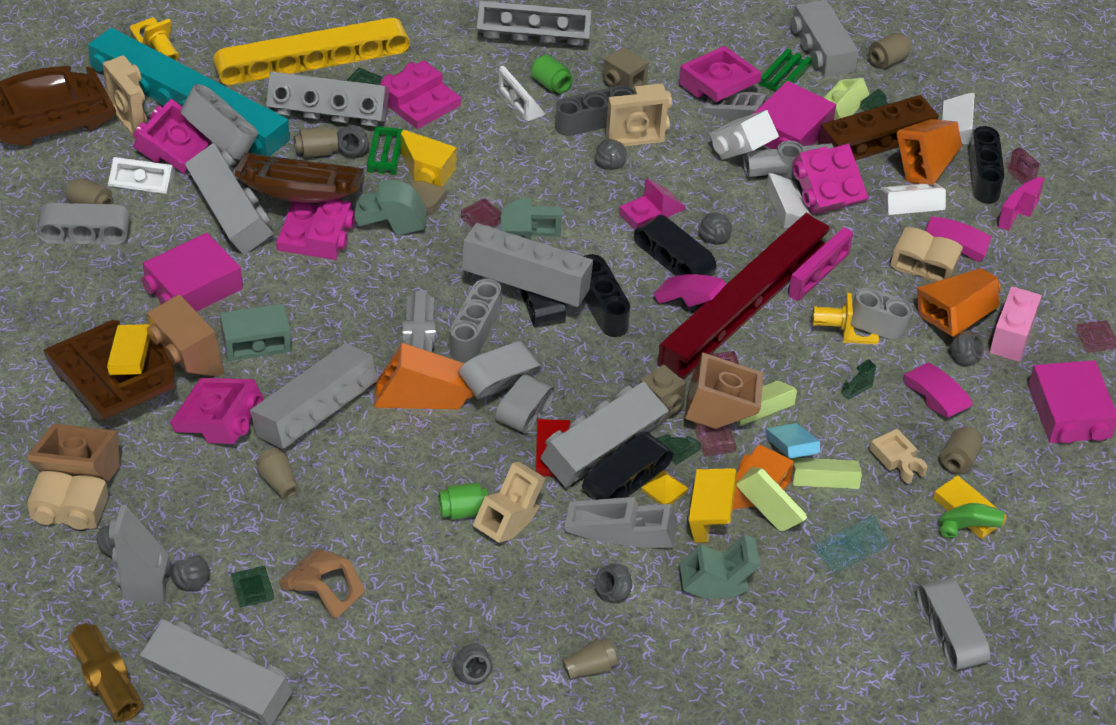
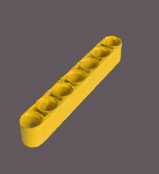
[213,18,410,86]

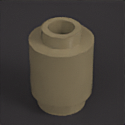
[869,33,911,69]
[294,126,338,159]
[66,178,113,204]
[940,426,982,474]

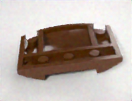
[0,66,116,145]
[235,153,364,203]
[44,319,175,420]

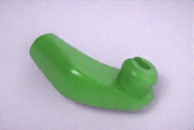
[938,503,1005,538]

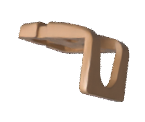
[279,549,365,618]

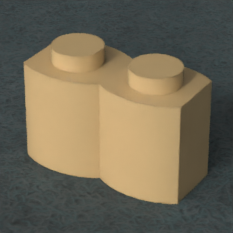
[890,227,963,282]
[27,471,109,530]

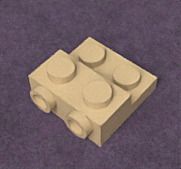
[103,55,147,139]
[605,83,672,146]

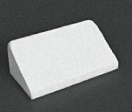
[499,66,545,121]
[942,93,975,145]
[108,157,176,194]
[766,173,809,228]
[879,183,946,215]

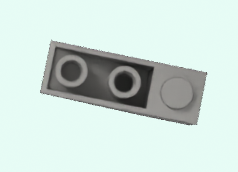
[109,505,171,603]

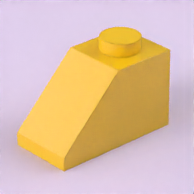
[401,129,457,188]

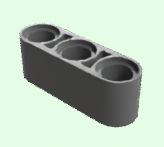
[555,86,634,136]

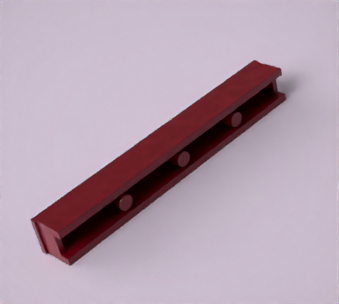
[657,212,830,380]

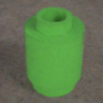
[531,54,573,94]
[438,482,488,520]

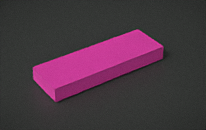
[788,227,853,301]

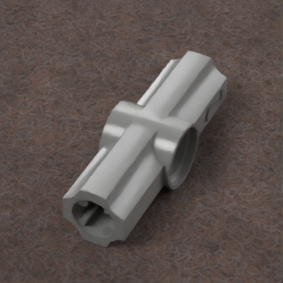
[743,141,834,180]
[403,291,436,353]

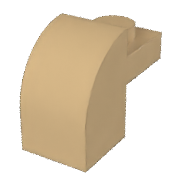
[473,462,546,543]

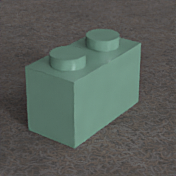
[220,303,291,361]

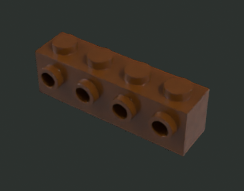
[818,95,939,161]

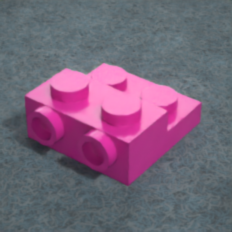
[680,46,761,102]
[380,60,461,129]
[133,99,213,174]
[792,144,869,215]
[276,200,355,260]
[170,378,264,444]

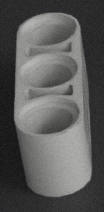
[180,84,258,160]
[36,203,130,245]
[450,278,501,362]
[458,340,541,399]
[917,578,990,671]

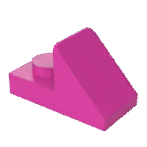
[619,178,685,230]

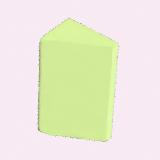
[824,78,870,120]
[736,381,797,426]
[792,457,862,489]
[736,467,807,531]

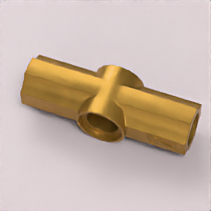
[68,622,143,723]

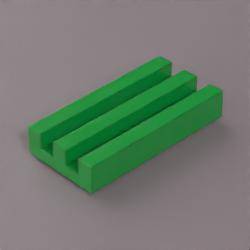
[759,48,812,92]
[367,127,403,175]

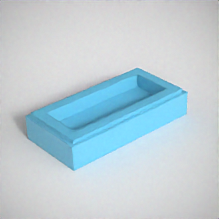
[766,423,820,459]

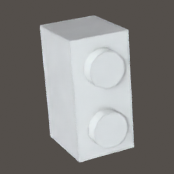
[709,110,779,160]

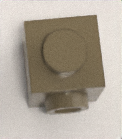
[603,46,649,90]
[639,365,686,422]

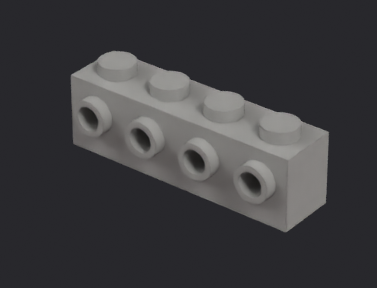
[477,1,592,46]
[266,71,390,127]
[184,143,274,255]
[462,223,593,307]
[250,343,378,449]
[540,381,669,488]
[140,619,293,725]

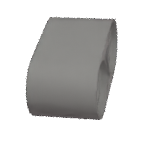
[851,288,913,340]
[496,374,555,434]

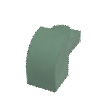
[354,180,427,235]
[500,198,562,240]
[680,534,760,598]

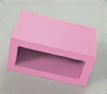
[990,286,1042,362]

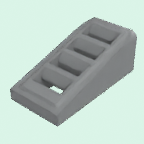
[702,92,767,121]

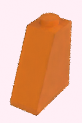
[897,119,962,185]
[917,268,1001,336]
[374,343,474,409]

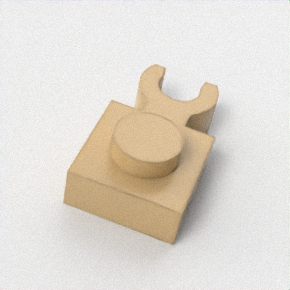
[870,428,927,484]

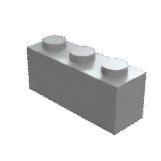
[791,0,858,77]

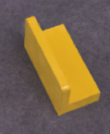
[689,468,737,543]

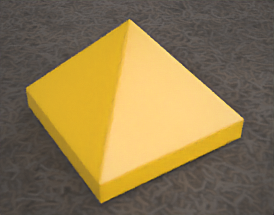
[641,470,689,504]

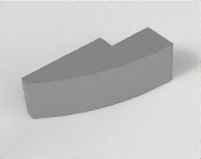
[564,497,678,548]

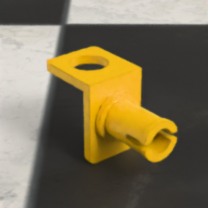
[130,17,179,61]
[812,292,879,345]

